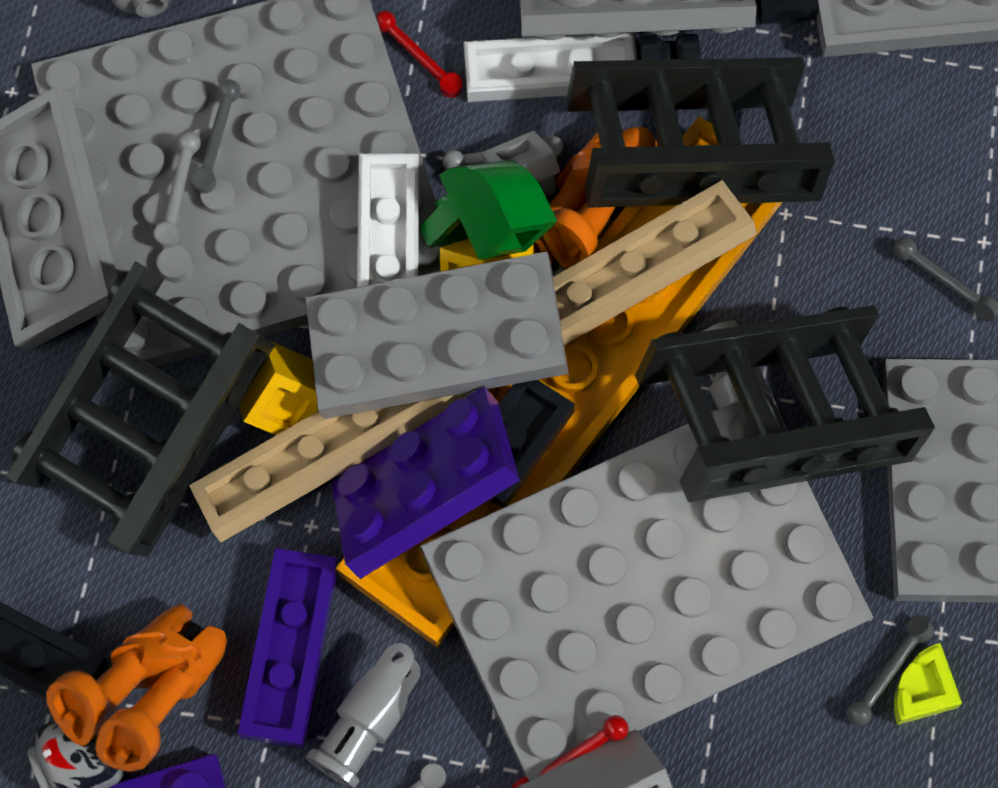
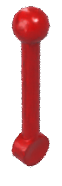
[376,10,463,98]
[512,715,629,788]

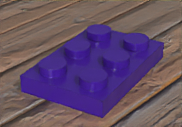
[331,386,520,579]

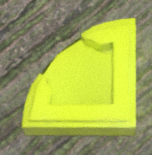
[894,643,962,725]

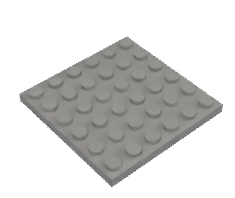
[31,0,449,379]

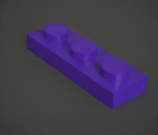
[238,548,339,749]

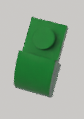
[419,160,557,260]

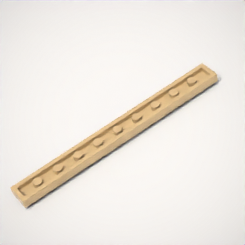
[189,180,757,543]

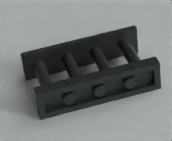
[566,57,835,208]
[6,261,276,557]
[635,305,935,503]

